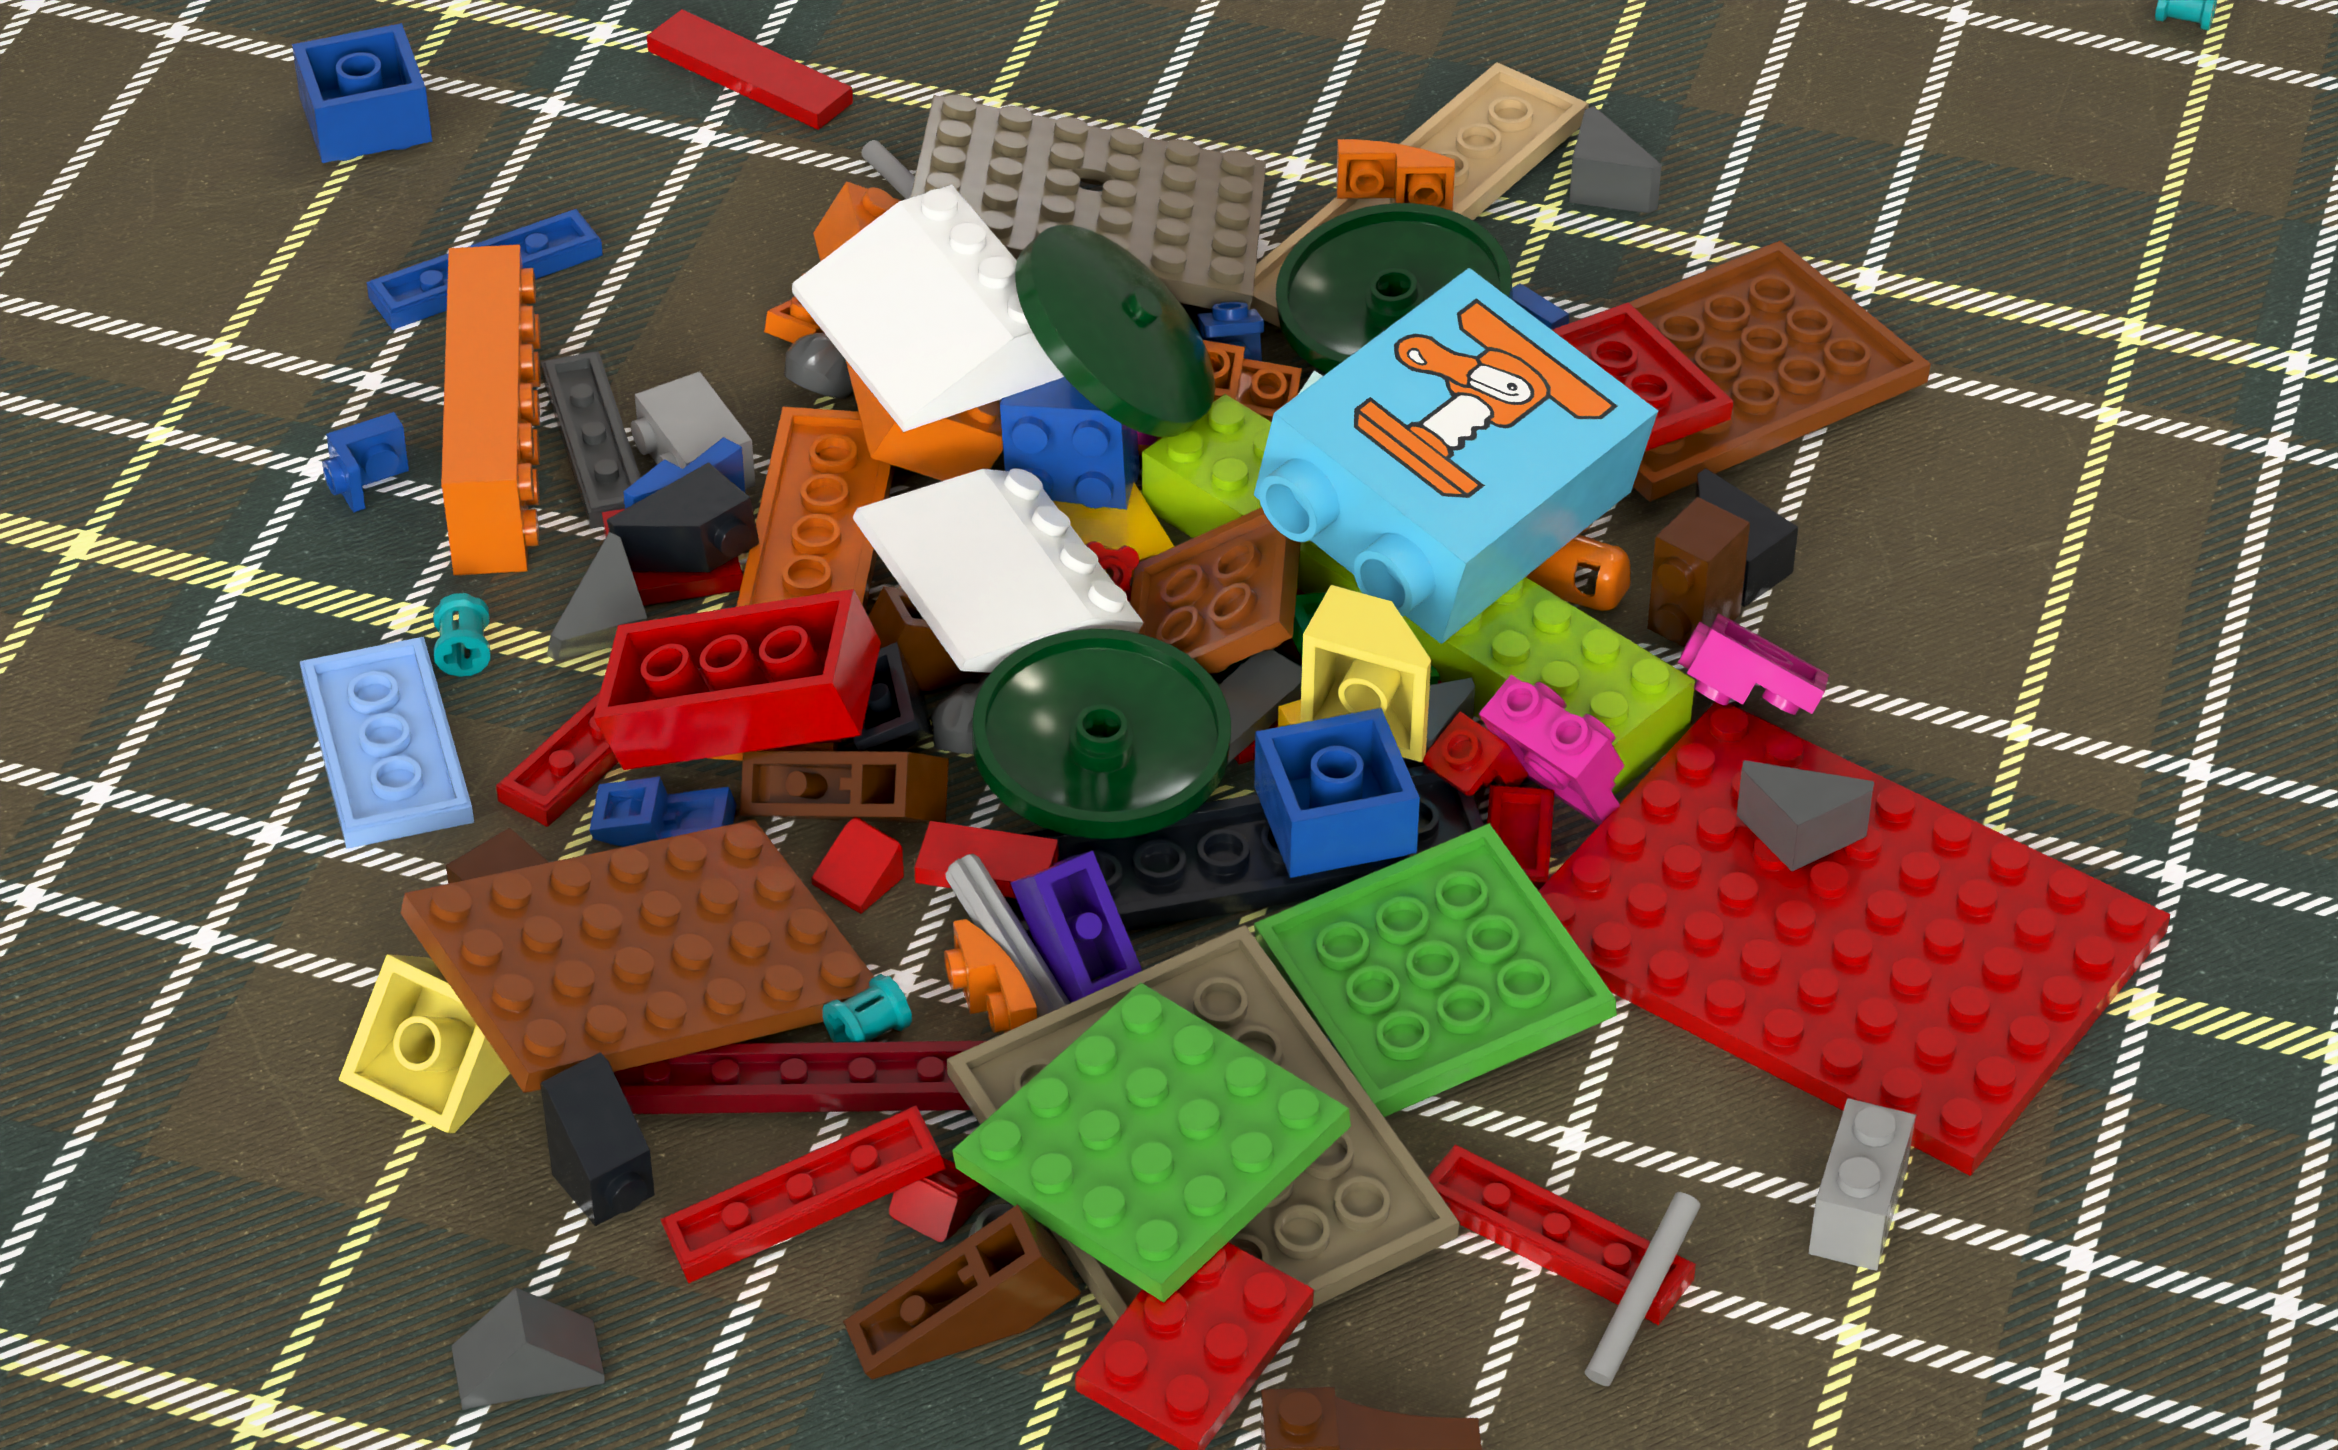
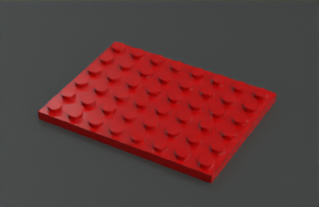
[1538,702,2171,1176]

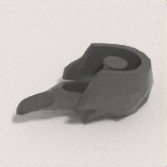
[784,333,853,399]
[930,674,989,755]

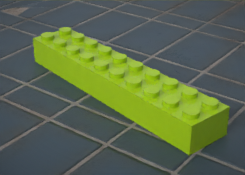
[1142,394,1695,795]

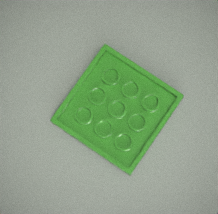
[1254,823,1617,1117]
[952,982,1351,1303]

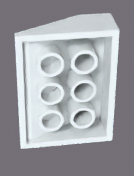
[792,185,1064,432]
[853,468,1144,673]

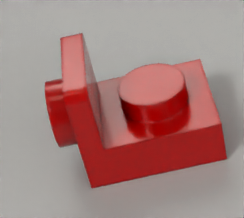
[1423,711,1529,796]

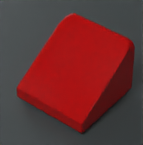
[811,817,904,914]
[889,1157,991,1242]

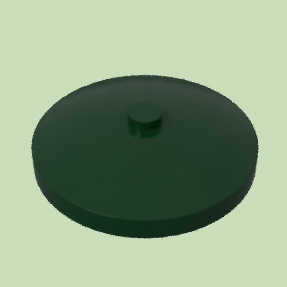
[1276,203,1513,373]
[1015,225,1215,437]
[972,629,1231,839]

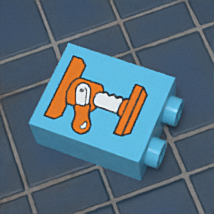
[1254,268,1658,644]

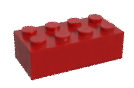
[593,589,881,770]

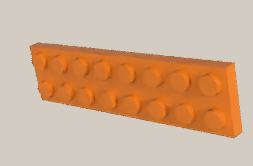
[708,407,895,761]

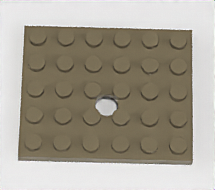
[910,95,1266,310]
[947,925,1460,1326]

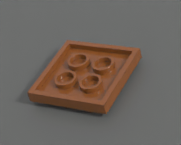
[1130,507,1301,674]

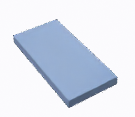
[300,637,474,849]

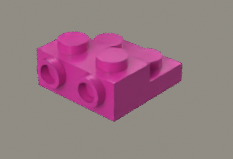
[1677,613,1829,715]
[1479,675,1624,826]

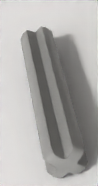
[946,854,1070,1018]

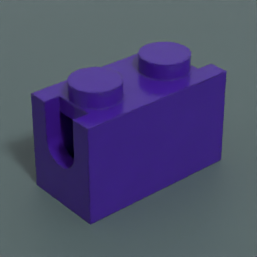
[1010,851,1142,1003]

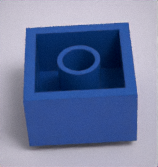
[292,23,433,163]
[1000,377,1140,510]
[1254,708,1420,878]

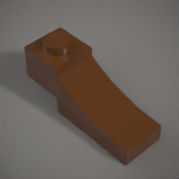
[1261,1387,1482,1450]

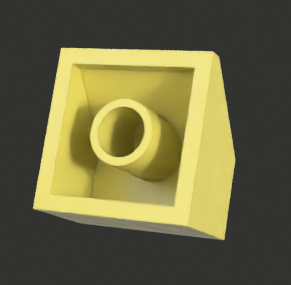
[1300,585,1431,762]
[339,954,510,1133]

